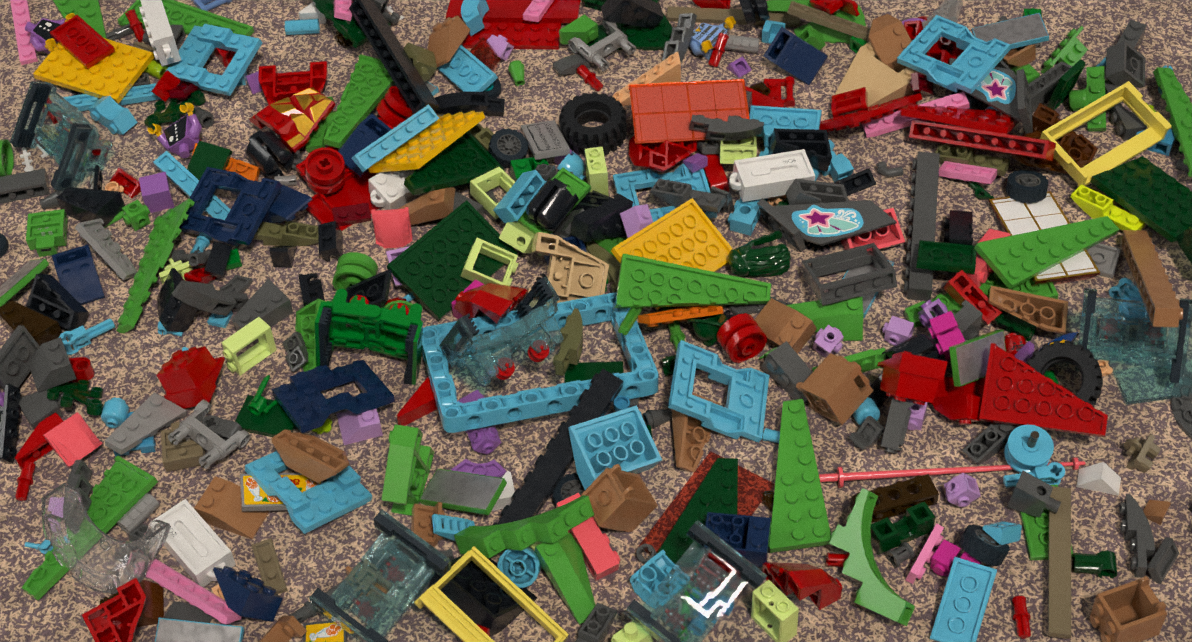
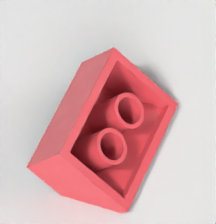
[841,208,905,252]

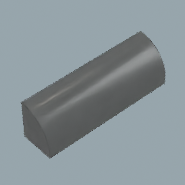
[1029,61,1072,113]

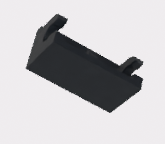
[318,221,343,262]
[298,273,325,307]

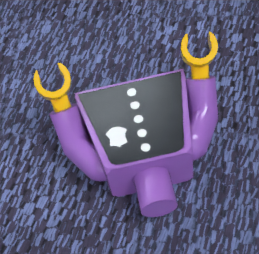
[25,13,75,55]
[148,102,202,158]

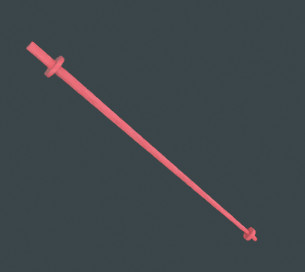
[819,457,1086,488]

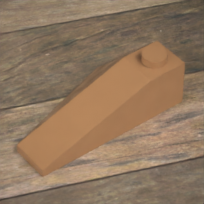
[398,187,455,225]
[988,286,1068,335]
[672,392,720,472]

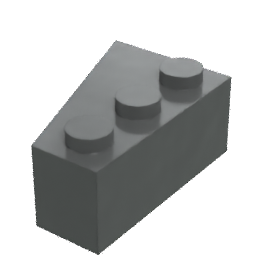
[786,179,849,205]
[232,278,293,332]
[921,300,983,361]
[760,341,813,404]

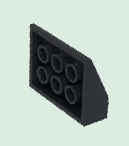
[428,555,537,637]

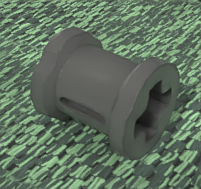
[886,541,915,568]

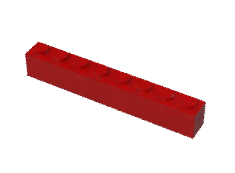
[909,120,1056,161]

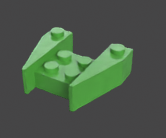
[382,424,434,516]

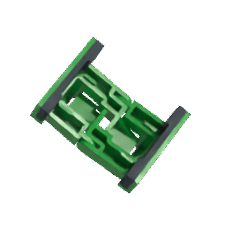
[315,289,423,385]

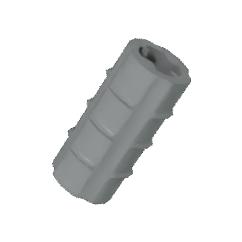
[724,34,760,54]
[117,493,160,534]

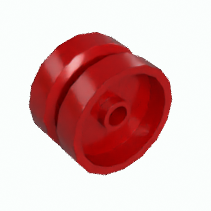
[377,86,414,127]
[305,147,345,194]
[717,313,767,363]

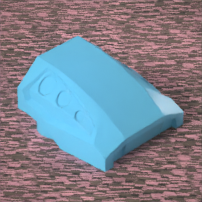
[629,550,692,611]

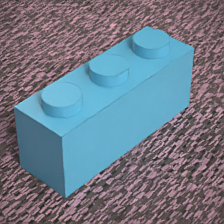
[493,170,546,223]

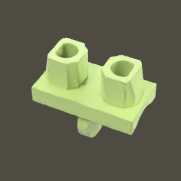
[159,258,193,284]

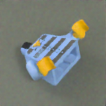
[689,16,736,59]

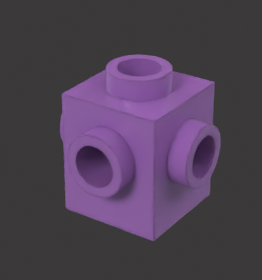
[918,298,948,328]
[467,425,501,455]

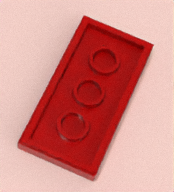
[50,15,115,69]

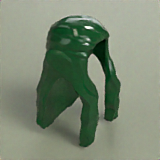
[728,231,791,277]

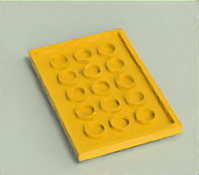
[33,38,155,104]
[368,111,485,173]
[611,198,733,310]

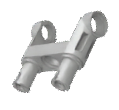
[568,20,636,71]
[168,399,251,469]

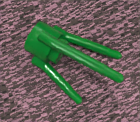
[247,375,278,416]

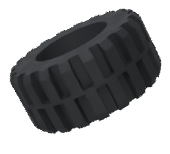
[559,92,627,157]
[1026,340,1103,407]

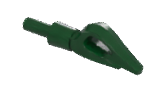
[965,181,994,200]

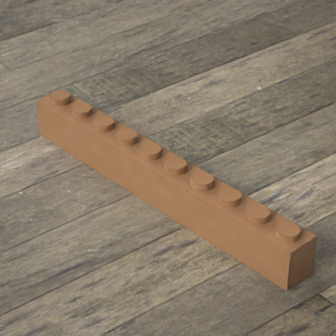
[1121,230,1183,327]

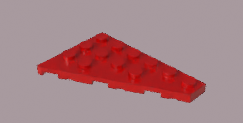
[819,93,922,132]
[901,103,1019,134]
[979,343,1108,437]

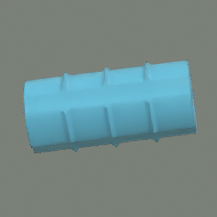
[285,19,320,35]

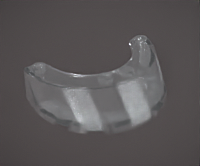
[42,483,170,594]

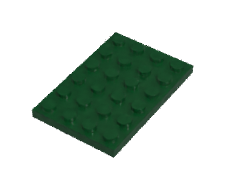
[1090,156,1192,243]
[386,200,517,322]

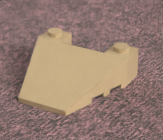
[835,42,923,110]
[524,232,609,307]

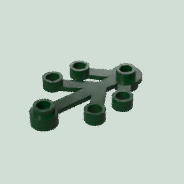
[144,91,206,129]
[47,379,103,416]

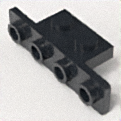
[0,383,21,464]

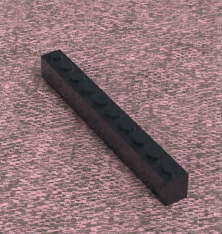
[349,0,439,114]
[493,369,623,550]

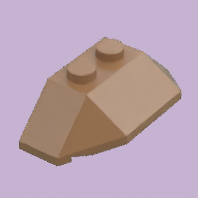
[868,14,912,73]
[271,429,349,483]

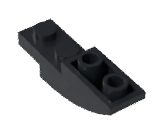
[435,92,505,117]

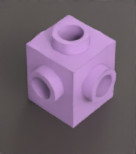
[812,325,844,358]
[944,473,981,507]

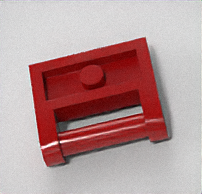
[763,76,795,107]
[831,87,868,117]

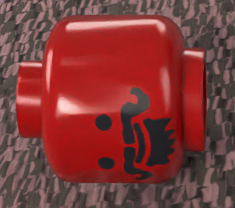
[1005,333,1027,356]

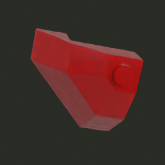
[904,20,964,65]
[629,136,697,172]
[454,283,528,323]
[932,376,985,425]
[762,562,843,610]
[82,578,147,642]

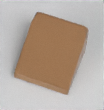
[1143,500,1171,525]

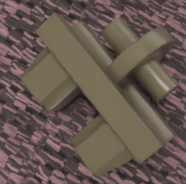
[1124,433,1161,473]

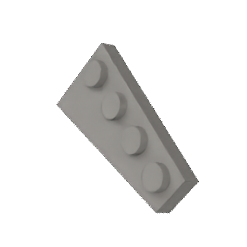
[922,0,963,29]
[75,218,138,280]

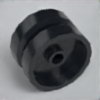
[739,0,770,26]

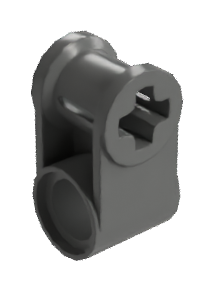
[201,415,242,441]

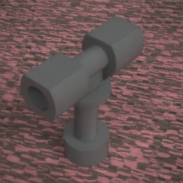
[171,250,211,266]

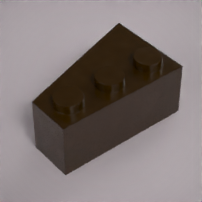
[0,300,62,346]

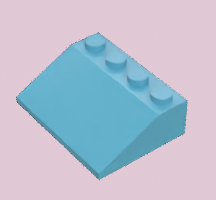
[568,405,662,490]

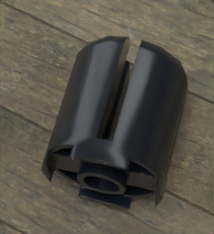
[245,130,294,179]
[526,177,579,231]
[882,334,939,360]

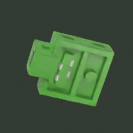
[26,209,68,257]

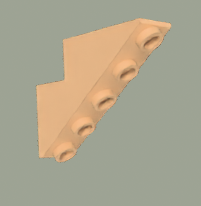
[612,52,681,106]

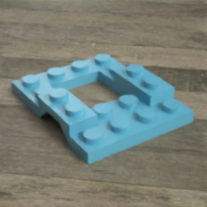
[897,15,1011,94]
[165,24,263,96]
[613,163,717,222]
[668,340,770,443]
[245,451,373,534]

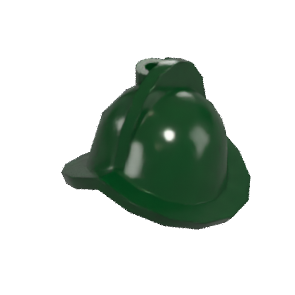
[687,314,727,347]

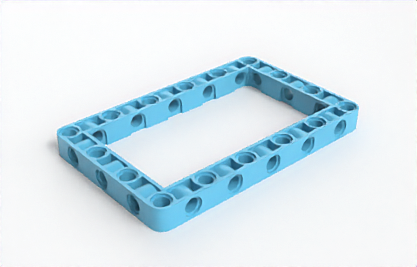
[422,292,659,433]

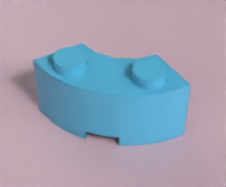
[461,0,489,36]
[88,96,138,135]

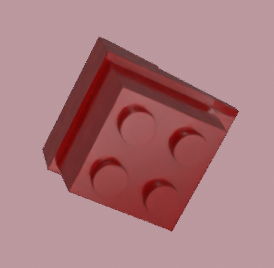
[156,346,225,409]
[877,351,948,405]

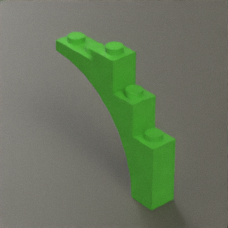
[829,488,915,626]
[454,495,594,558]

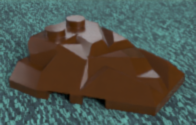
[1011,103,1098,174]

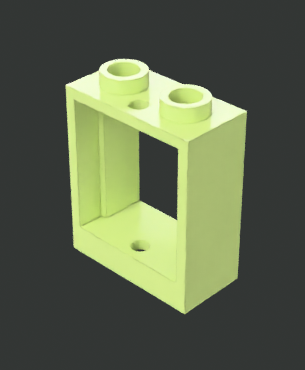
[720,136,757,164]
[585,147,609,196]
[470,167,515,219]
[461,238,519,286]
[221,317,277,376]
[751,580,799,642]

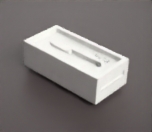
[139,0,181,66]
[729,149,815,202]
[368,167,427,210]
[150,499,236,587]

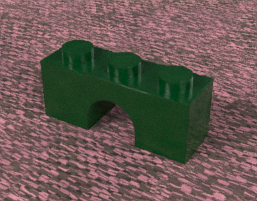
[870,501,936,555]

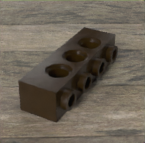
[850,474,939,523]

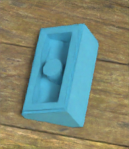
[983,521,1022,545]

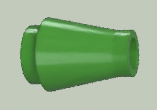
[508,60,525,86]

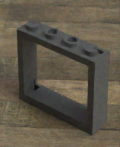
[802,243,897,306]

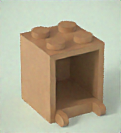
[796,353,873,425]
[581,464,658,532]
[1089,576,1167,642]

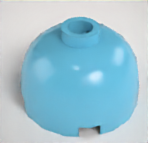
[557,151,586,180]
[497,547,541,588]

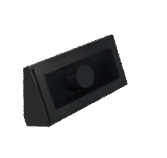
[89,165,103,190]
[835,168,877,196]

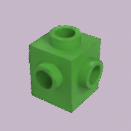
[122,199,151,231]

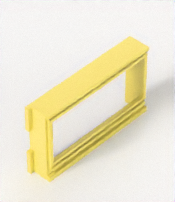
[1040,81,1172,187]
[414,546,569,642]

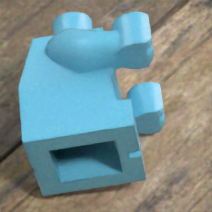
[821,151,854,182]

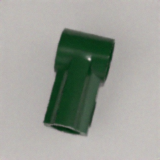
[1072,551,1117,579]

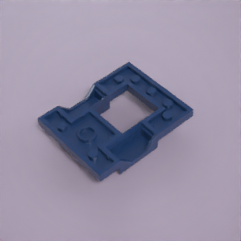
[179,167,282,246]
[272,360,395,433]

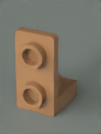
[259,616,307,642]

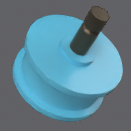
[1004,425,1054,473]

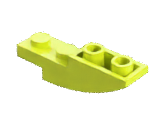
[1071,184,1145,232]

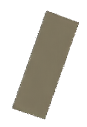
[252,538,288,594]

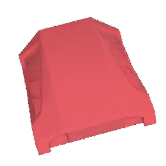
[371,207,412,248]
[43,412,103,467]

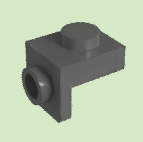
[849,416,885,450]

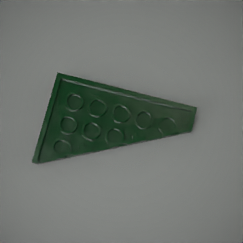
[313,0,391,48]
[587,12,673,51]
[404,131,505,195]
[657,458,738,567]

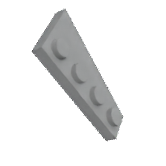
[105,392,187,455]

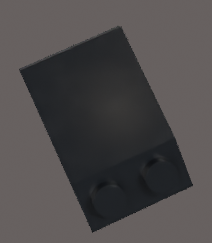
[157,268,198,332]
[346,269,392,308]

